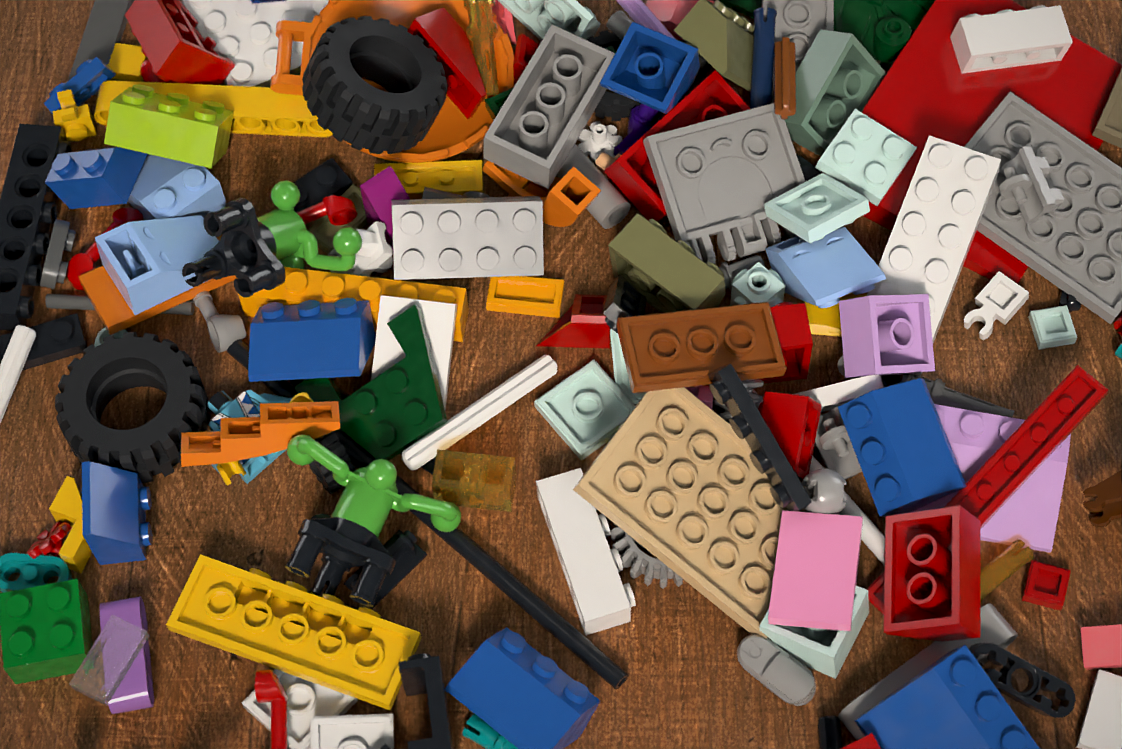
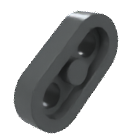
[40,219,76,289]

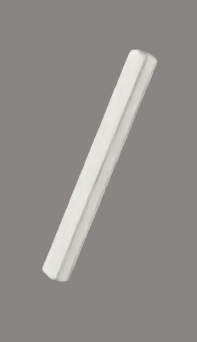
[402,355,558,470]

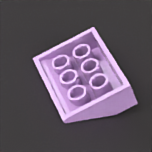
[909,404,1071,553]

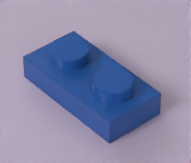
[44,57,116,114]

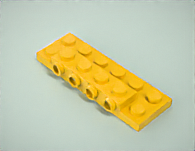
[166,554,422,711]

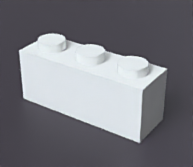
[950,5,1073,74]

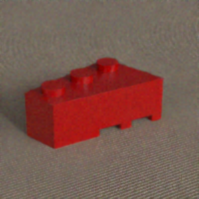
[125,0,235,85]

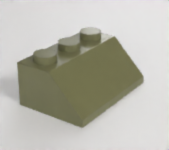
[674,0,754,92]
[608,213,726,313]

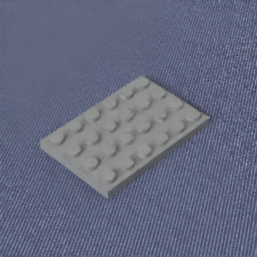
[965,92,1122,324]

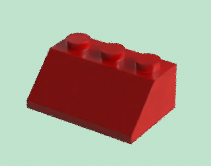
[884,506,981,642]

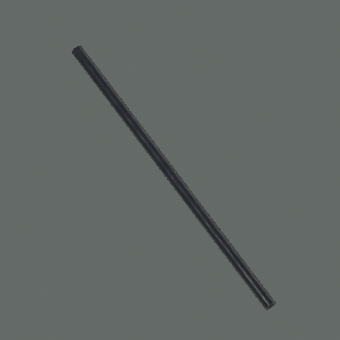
[227,339,629,690]

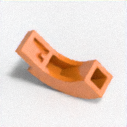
[482,161,601,227]

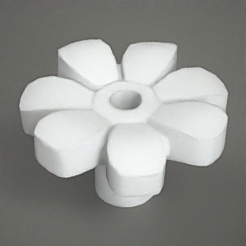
[578,121,622,162]

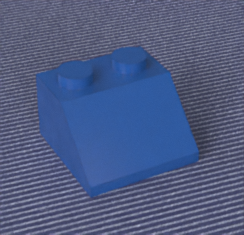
[600,22,700,114]
[45,146,147,209]
[82,461,152,565]

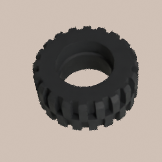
[302,16,448,154]
[55,332,210,484]

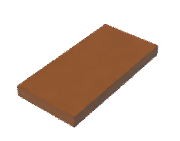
[616,302,787,393]

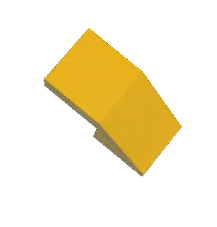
[49,476,92,573]

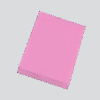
[768,510,863,631]

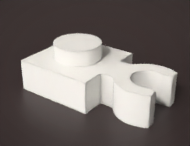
[964,271,1029,340]

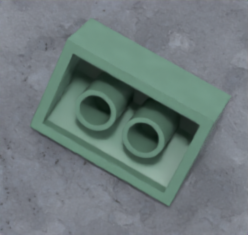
[785,29,887,157]

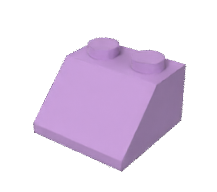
[839,294,935,378]

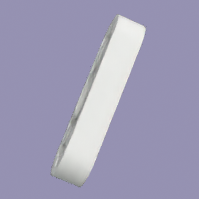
[793,375,883,413]

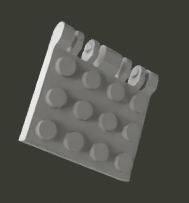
[643,103,805,264]

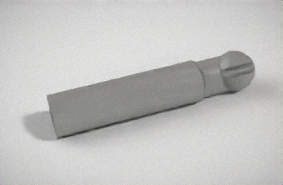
[556,144,631,229]

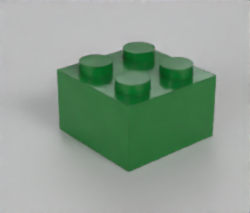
[0,579,95,684]

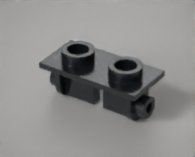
[344,529,427,609]

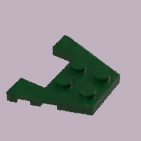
[294,304,447,461]

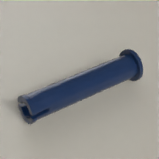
[749,7,777,109]

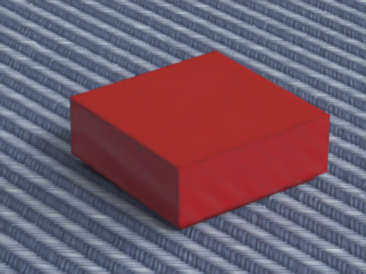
[1022,560,1071,611]

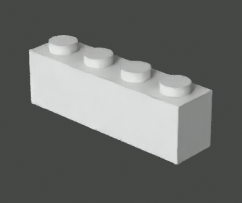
[536,468,636,636]

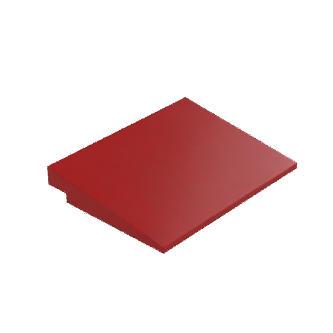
[822,0,1122,285]

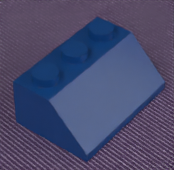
[248,298,376,382]
[838,378,967,517]
[445,627,600,749]

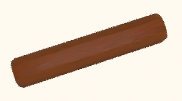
[774,37,796,120]

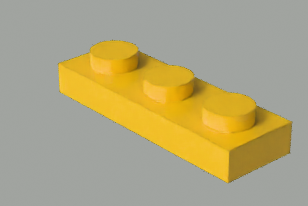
[374,160,483,199]

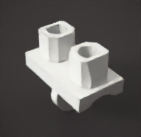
[328,221,393,277]

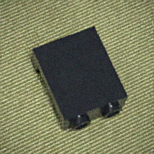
[398,653,454,749]

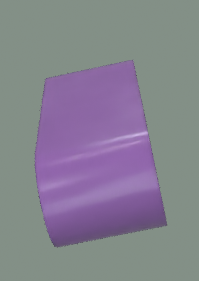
[100,596,154,714]

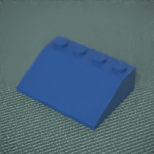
[854,645,1040,749]

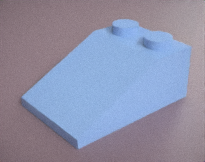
[127,154,227,220]

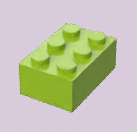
[104,84,234,168]

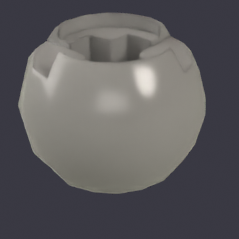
[802,468,847,515]

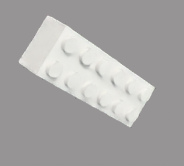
[867,135,1001,376]

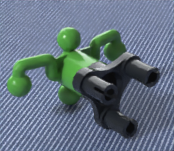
[182,180,362,298]
[285,435,461,607]

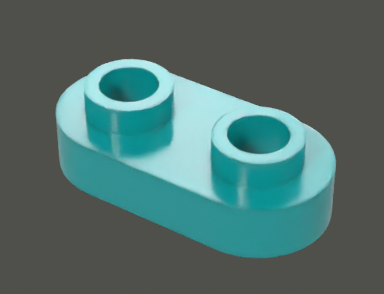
[0,553,72,593]

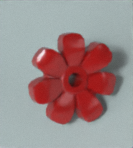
[27,521,72,559]

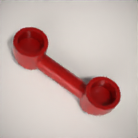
[297,195,358,226]
[66,207,144,290]
[255,669,288,749]

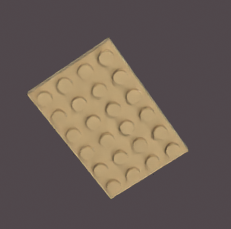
[573,387,839,638]

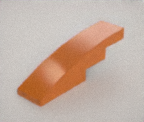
[181,401,340,467]

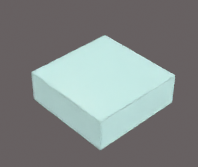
[1028,305,1077,350]

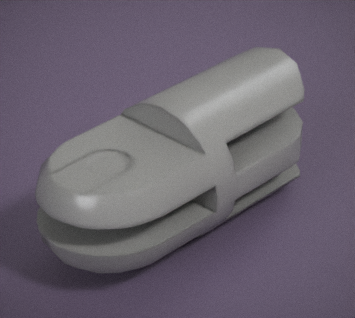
[737,634,816,706]

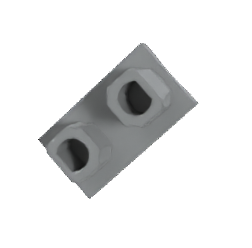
[999,146,1064,224]
[815,406,862,480]

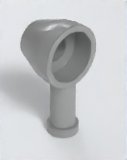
[193,291,246,353]

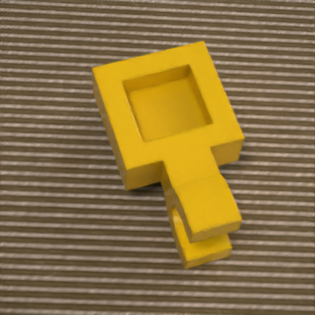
[52,90,97,141]

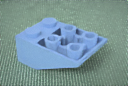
[95,215,219,315]
[765,226,886,308]

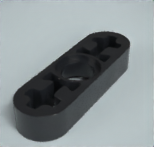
[968,643,1076,718]

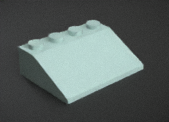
[498,0,600,41]

